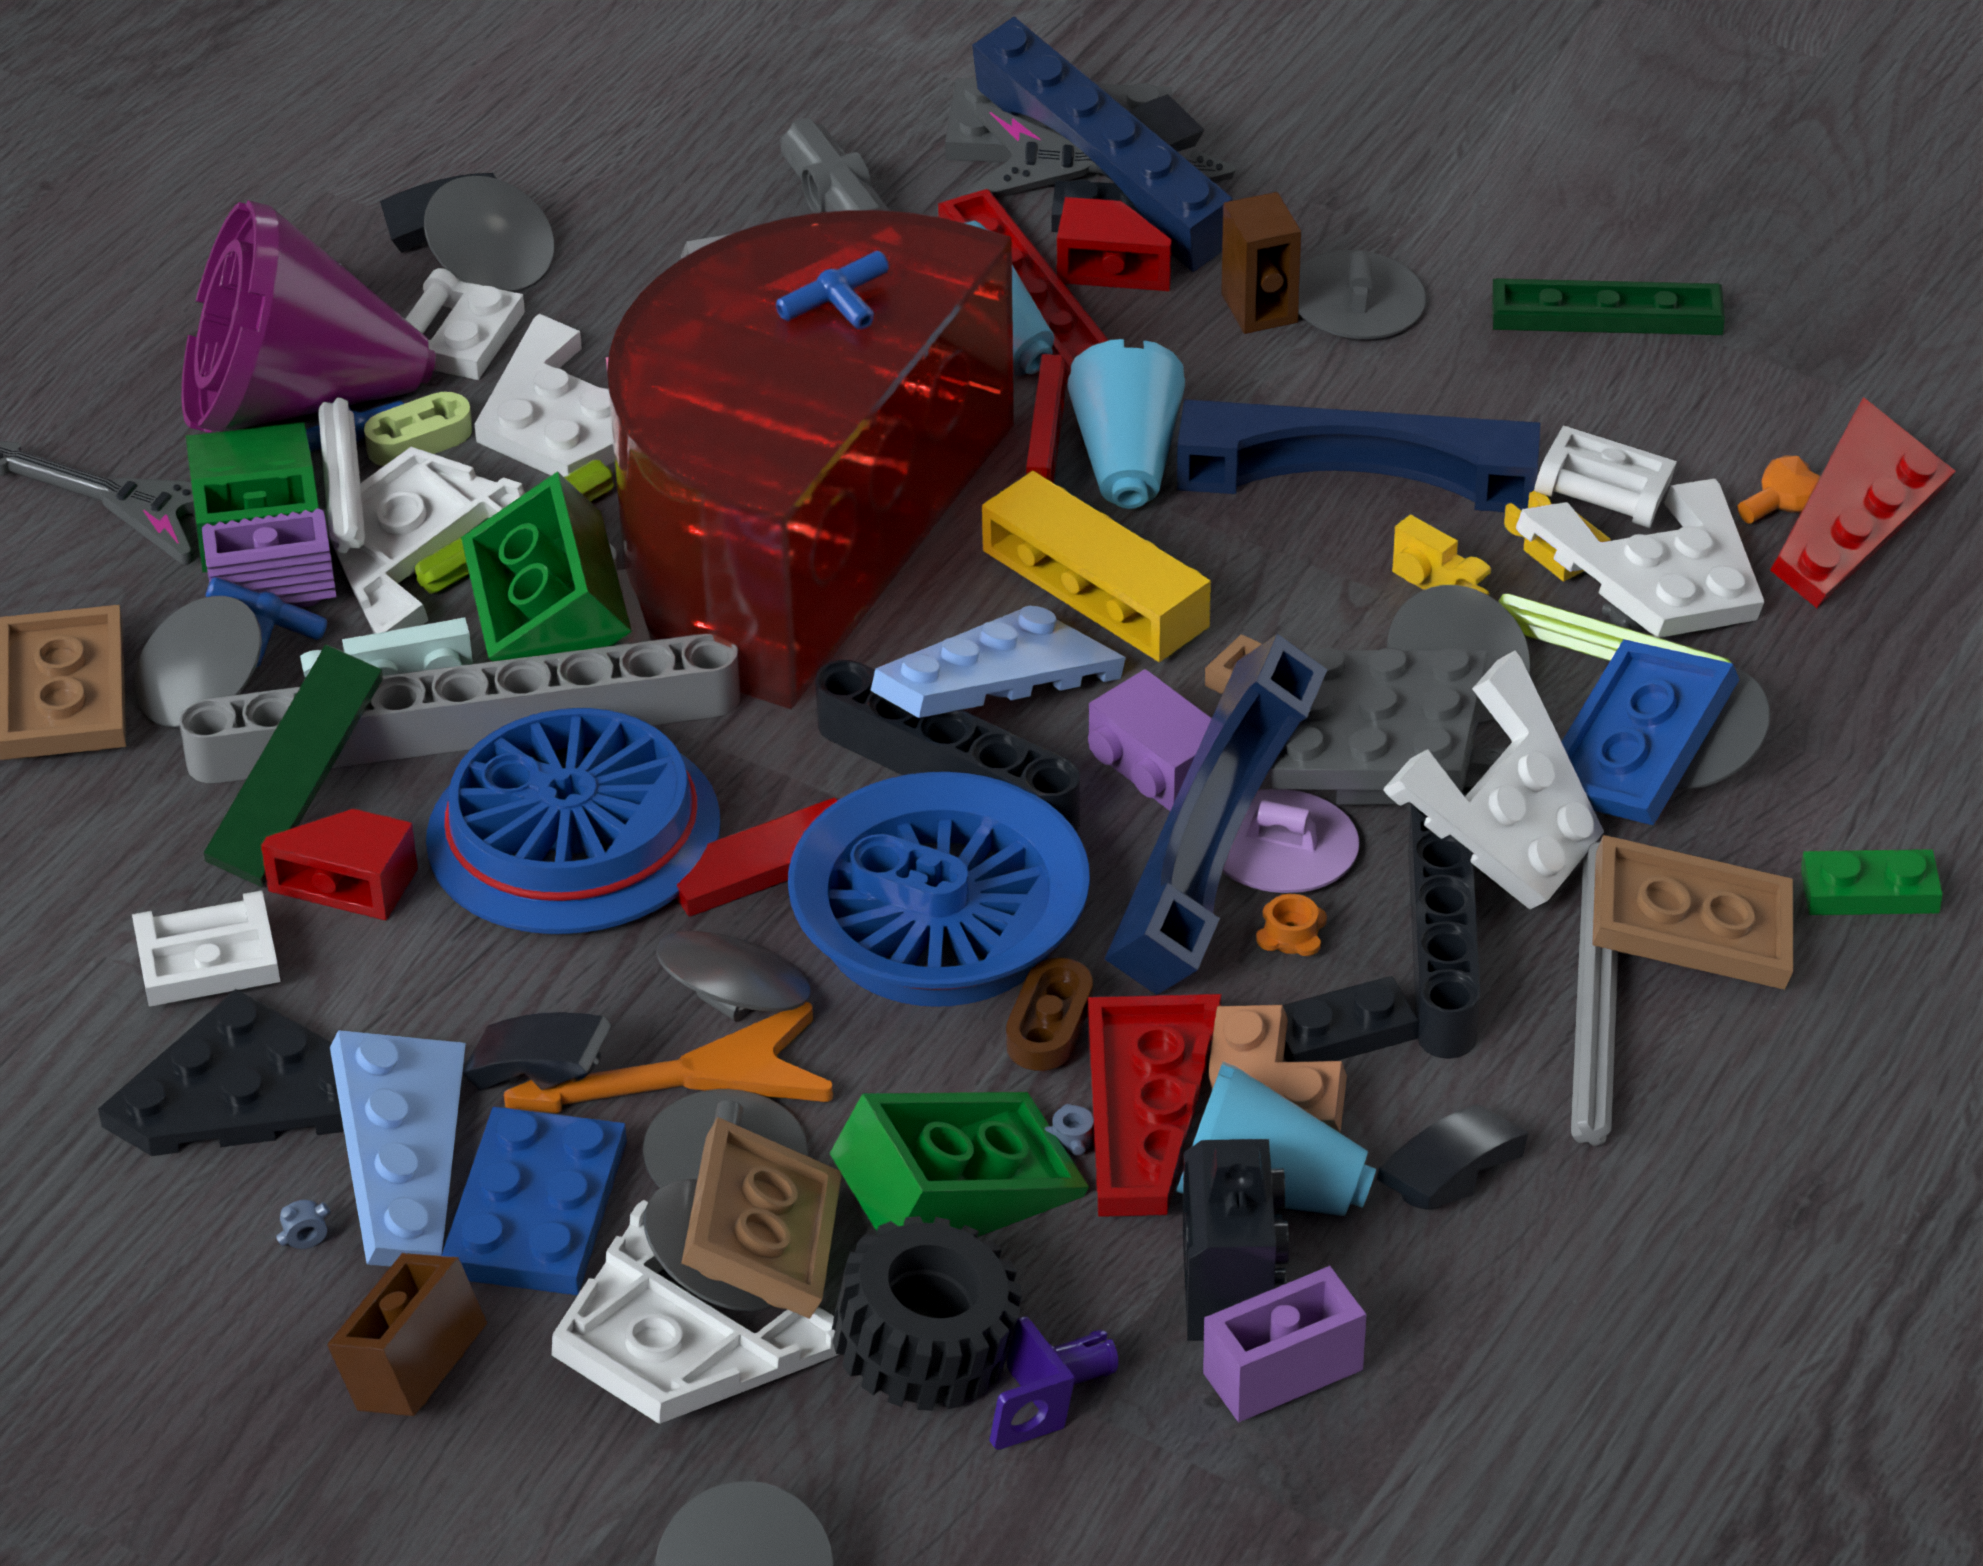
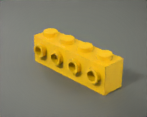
[982,471,1211,663]

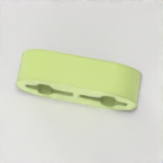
[364,392,473,466]

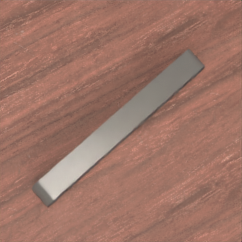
[179,634,740,783]

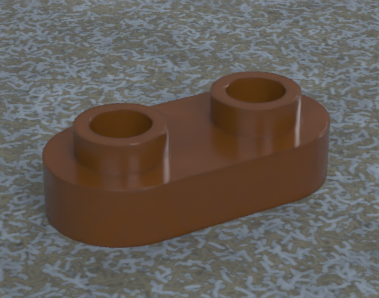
[1006,958,1093,1071]

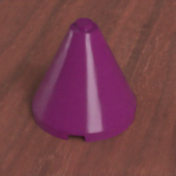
[181,200,436,433]

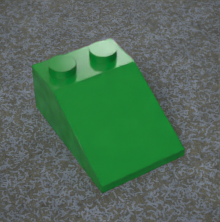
[829,1092,1089,1237]

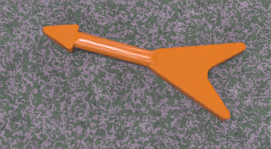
[504,1002,833,1114]

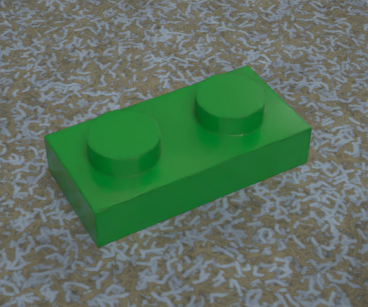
[1801,849,1942,915]

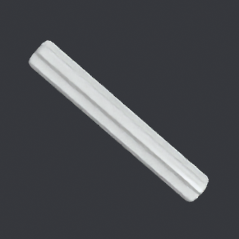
[318,397,365,553]

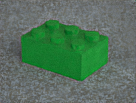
[461,471,632,662]

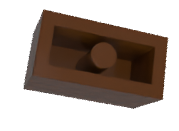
[1221,192,1301,334]
[327,1253,487,1416]

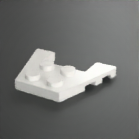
[475,314,720,477]
[323,447,526,634]
[1516,478,1764,638]
[1383,650,1604,909]
[552,1200,840,1424]

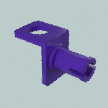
[989,1316,1119,1450]

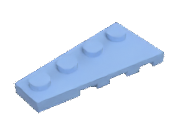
[871,605,1126,718]
[330,1030,466,1266]

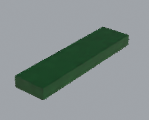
[1492,278,1725,335]
[204,644,383,888]

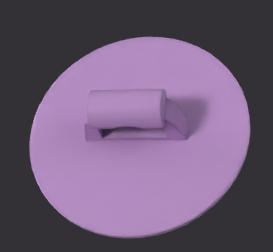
[1222,789,1359,893]

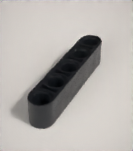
[815,660,1080,831]
[1408,791,1481,1059]

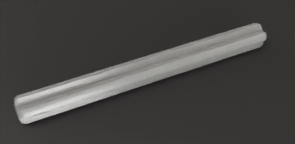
[1571,842,1618,1147]

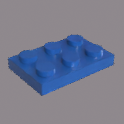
[1561,639,1740,826]
[441,1107,627,1296]

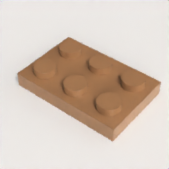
[0,605,126,760]
[1592,835,1793,990]
[681,1117,842,1319]

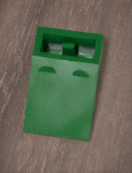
[186,423,319,573]

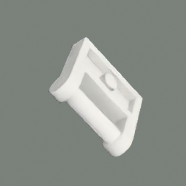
[406,268,525,380]
[1534,425,1677,528]
[132,890,280,1007]

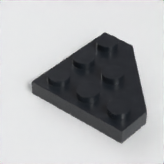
[98,989,344,1156]

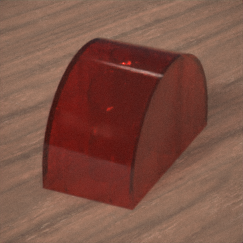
[607,210,1014,710]

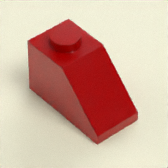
[1057,197,1171,291]
[261,809,418,921]

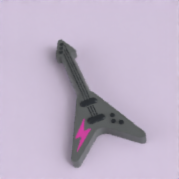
[968,102,1235,198]
[0,441,195,565]

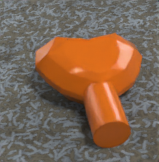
[1738,455,1820,524]

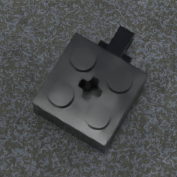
[1182,1139,1289,1341]

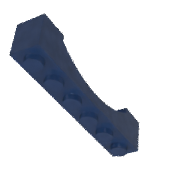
[972,16,1233,272]
[1177,399,1541,512]
[1105,634,1328,995]

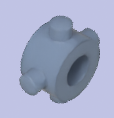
[1045,1104,1094,1155]
[276,1200,331,1249]

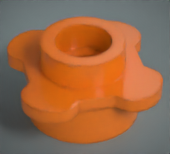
[1256,894,1327,956]

